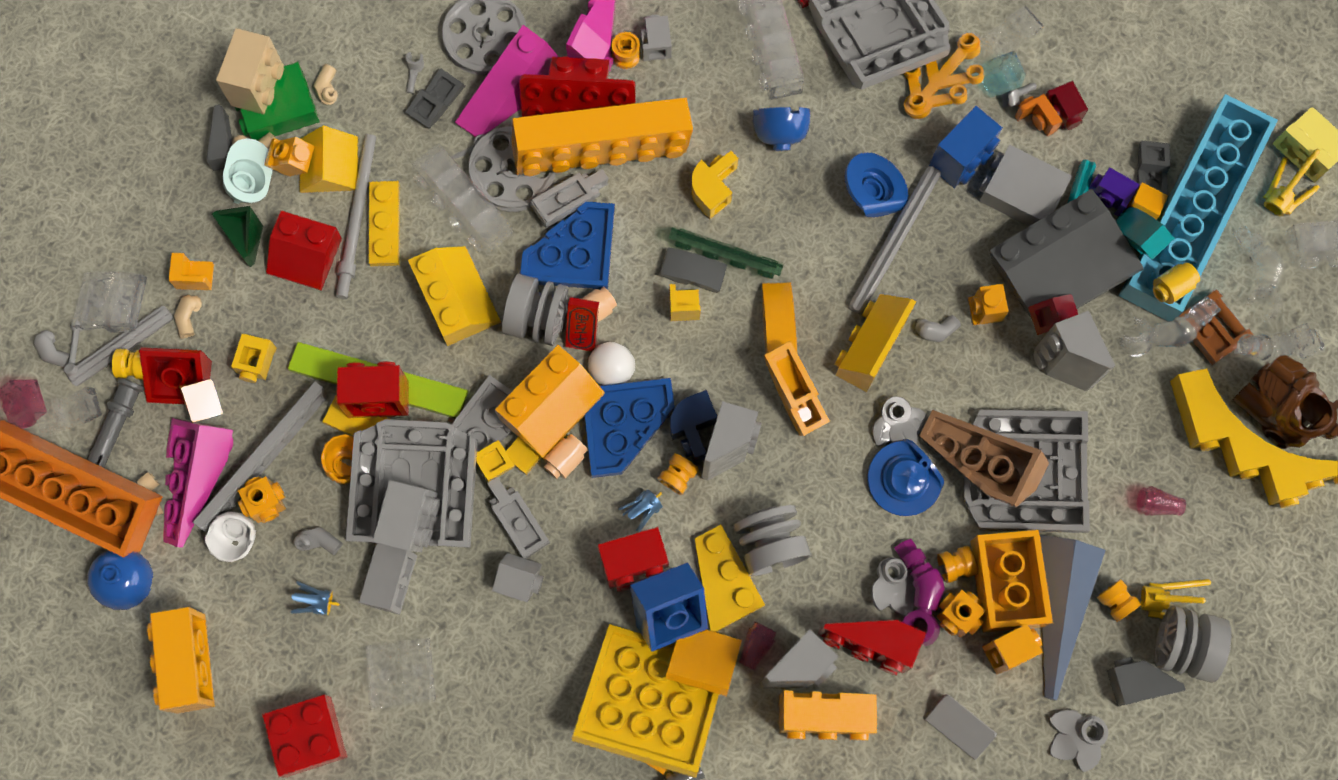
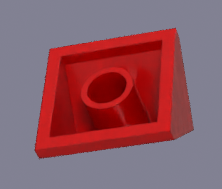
[139,347,212,404]

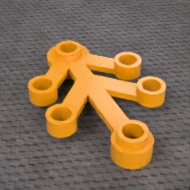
[904,33,984,119]

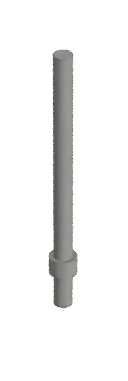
[336,134,376,299]

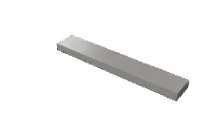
[192,382,329,533]

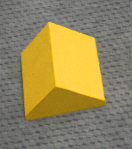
[300,125,358,193]

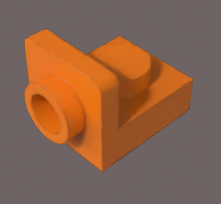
[1015,94,1063,137]

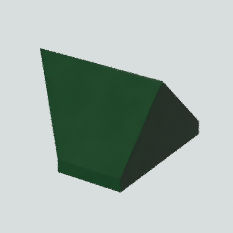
[212,206,263,267]

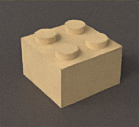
[216,28,284,114]

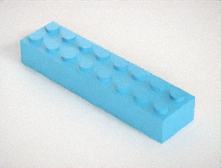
[1118,94,1278,323]

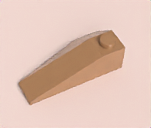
[919,410,1049,507]

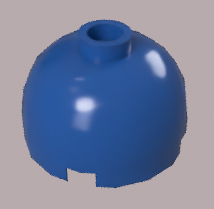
[753,107,810,151]
[87,550,153,610]

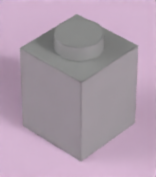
[492,553,544,602]

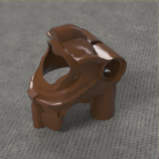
[1232,355,1338,449]

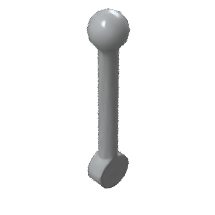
[64,321,83,376]

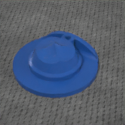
[845,153,908,217]
[867,439,944,516]

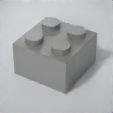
[372,480,440,552]

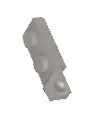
[530,169,609,228]
[487,477,550,559]

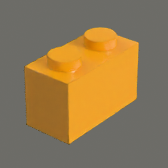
[982,624,1043,675]

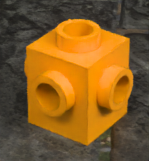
[238,476,286,523]
[937,590,986,637]

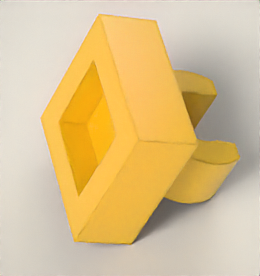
[476,440,514,482]

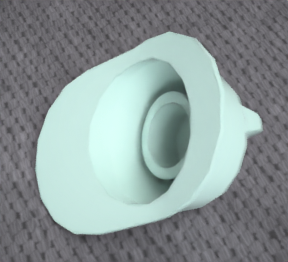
[223,138,273,204]

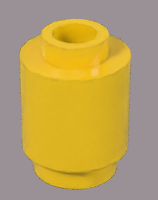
[1152,262,1200,304]

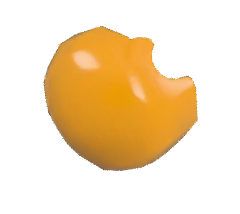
[321,434,354,485]

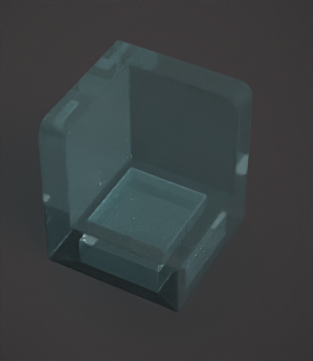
[978,50,1026,98]

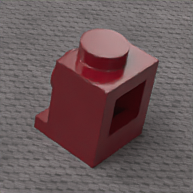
[1045,81,1089,130]

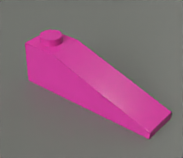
[566,0,616,72]
[455,25,559,137]
[163,418,233,548]

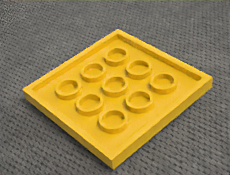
[572,624,719,778]

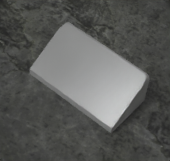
[925,694,997,760]

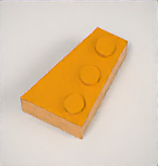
[779,690,877,741]

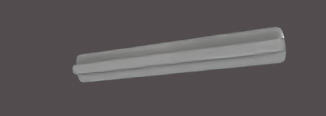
[66,306,173,386]

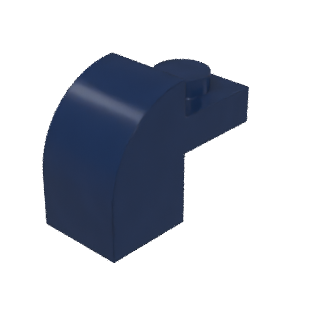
[670,390,717,463]

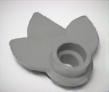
[872,397,928,445]
[871,557,915,617]
[1049,710,1108,772]

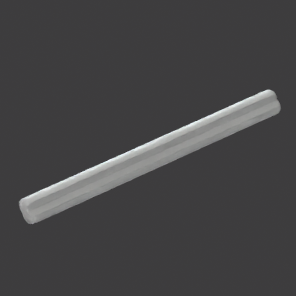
[849,166,941,314]

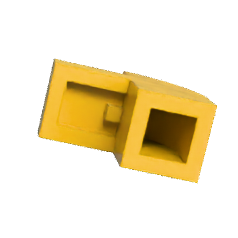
[691,151,739,220]

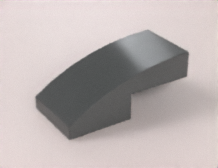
[406,68,465,129]
[1137,140,1171,202]
[659,247,727,293]

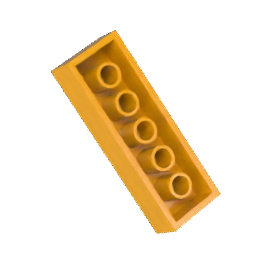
[511,97,693,176]

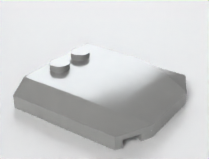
[809,0,950,90]
[964,410,1090,533]
[346,419,478,548]

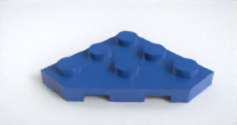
[520,202,615,290]
[585,378,674,478]

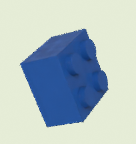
[929,106,1003,189]
[630,562,708,652]

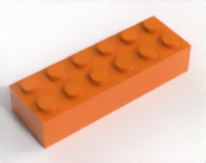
[0,420,163,557]

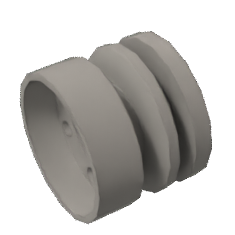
[502,274,569,346]
[734,505,812,576]
[1155,605,1231,683]

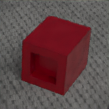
[1028,294,1078,335]

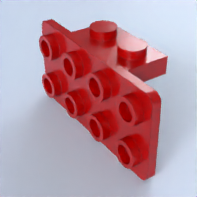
[519,56,636,117]

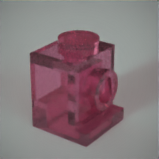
[0,380,47,428]

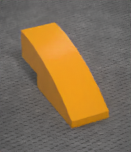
[762,283,797,366]
[763,341,830,436]

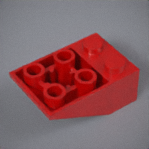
[817,620,927,676]

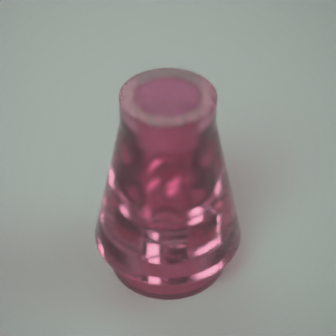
[1136,486,1186,516]
[739,621,777,670]

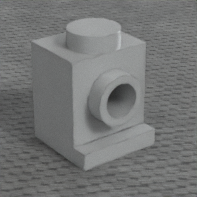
[640,15,672,61]

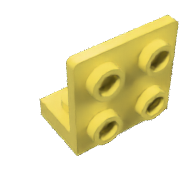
[1273,107,1338,183]

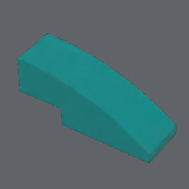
[1115,207,1175,260]

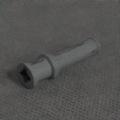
[87,378,144,468]

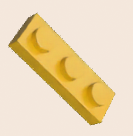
[369,181,400,267]

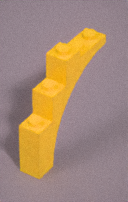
[1170,368,1338,509]

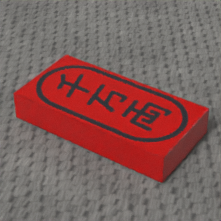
[565,297,600,351]

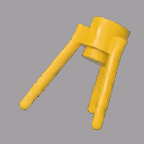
[1263,149,1320,216]
[1141,579,1211,619]

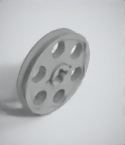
[442,0,527,75]
[469,126,555,212]

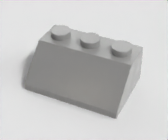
[1033,311,1115,391]
[702,401,762,481]
[759,629,839,689]

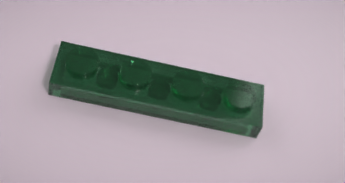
[668,226,785,279]

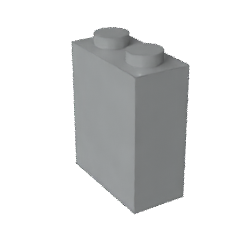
[979,145,1072,226]

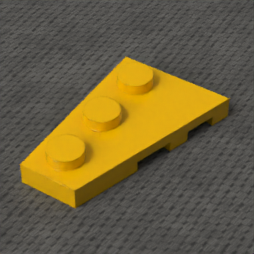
[694,525,765,632]

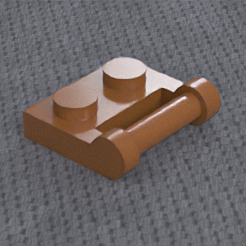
[1175,290,1255,365]

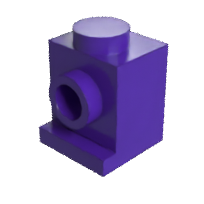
[1089,167,1140,217]

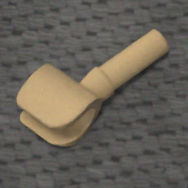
[137,473,163,516]

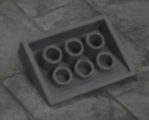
[990,189,1143,319]

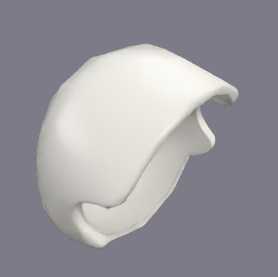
[588,342,635,386]
[205,511,256,562]

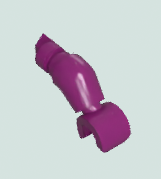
[894,538,945,646]

